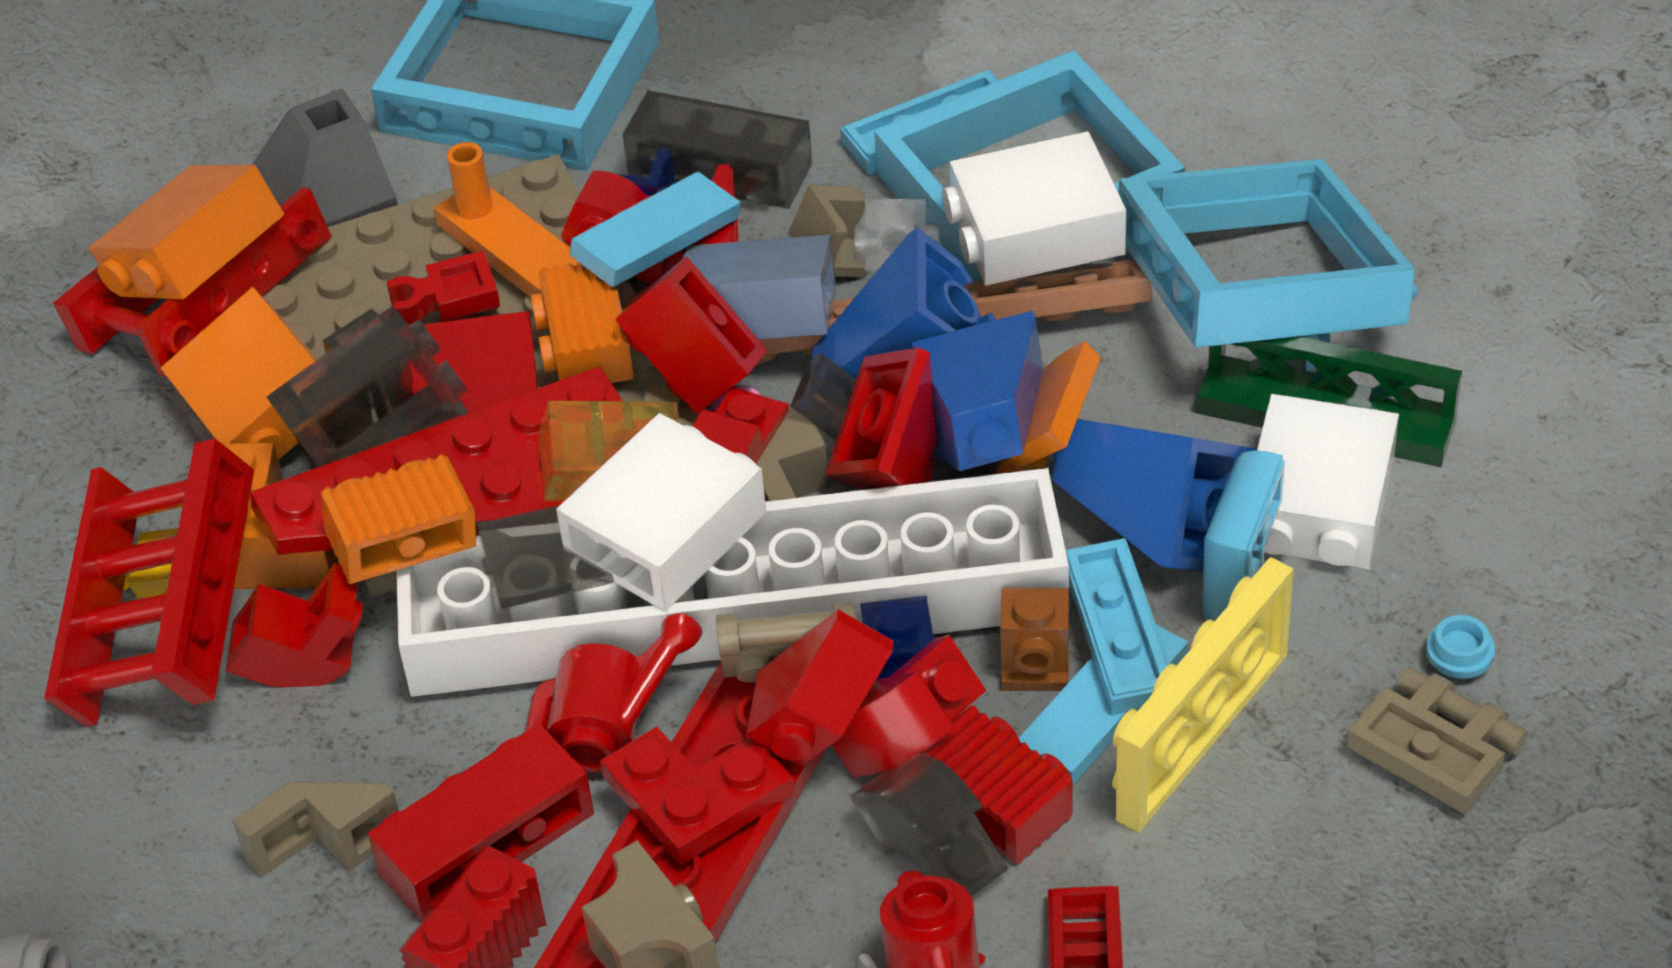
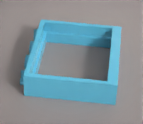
[371,0,660,171]
[874,50,1185,282]
[1118,159,1419,348]

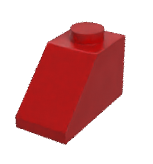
[746,609,894,767]

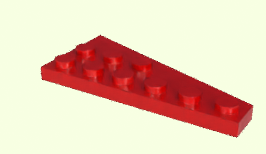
[250,366,642,555]

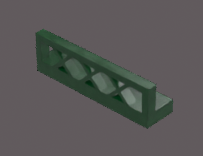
[1196,336,1462,467]

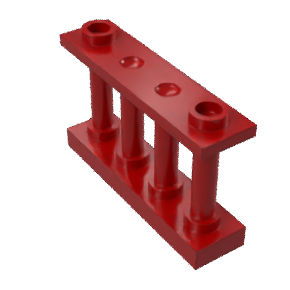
[53,187,332,378]
[44,438,254,727]

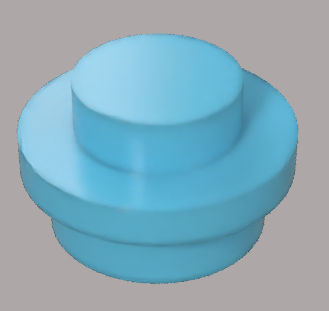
[1426,615,1495,679]

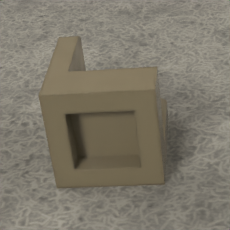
[788,185,869,278]

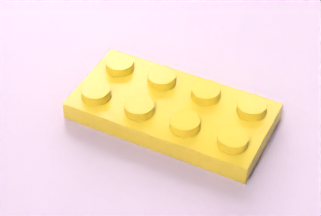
[1112,557,1294,833]

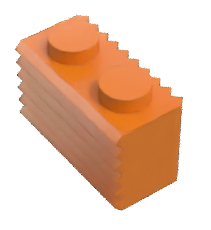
[530,262,634,383]
[321,454,477,584]

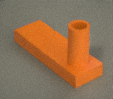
[433,142,578,298]

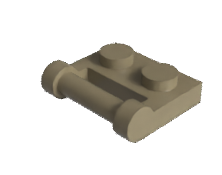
[716,602,856,683]

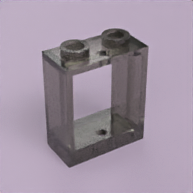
[266,306,469,467]

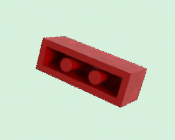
[367,723,595,922]

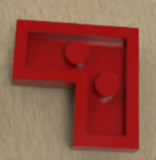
[600,726,795,865]

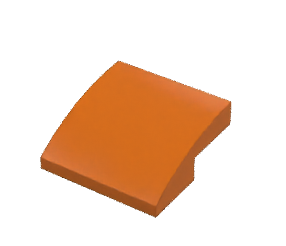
[993,341,1101,475]

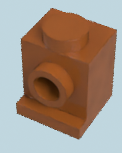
[1000,588,1069,691]

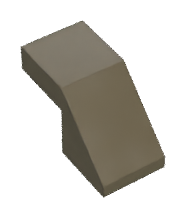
[756,403,829,502]
[232,782,399,878]

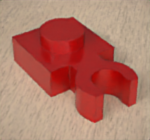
[386,250,501,326]

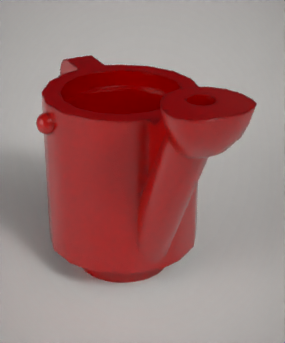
[525,613,703,773]
[880,870,985,968]

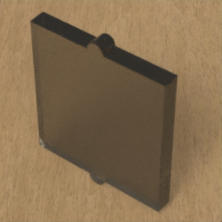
[477,505,615,609]

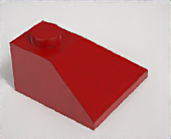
[825,347,937,490]

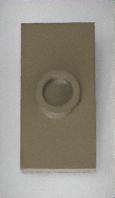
[582,841,719,968]

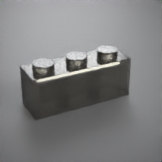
[622,90,813,209]

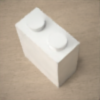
[942,131,1126,286]
[1257,394,1399,570]
[556,413,766,612]

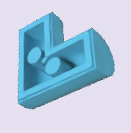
[1202,450,1285,621]

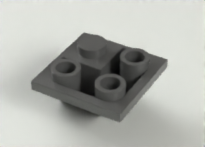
[252,88,398,227]

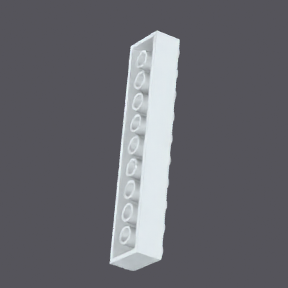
[397,468,1069,697]

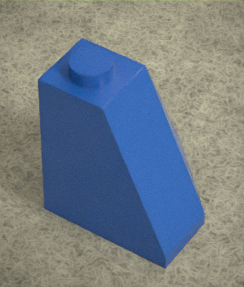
[811,227,996,414]
[911,311,1043,471]
[1051,419,1257,572]

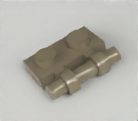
[1347,666,1528,814]

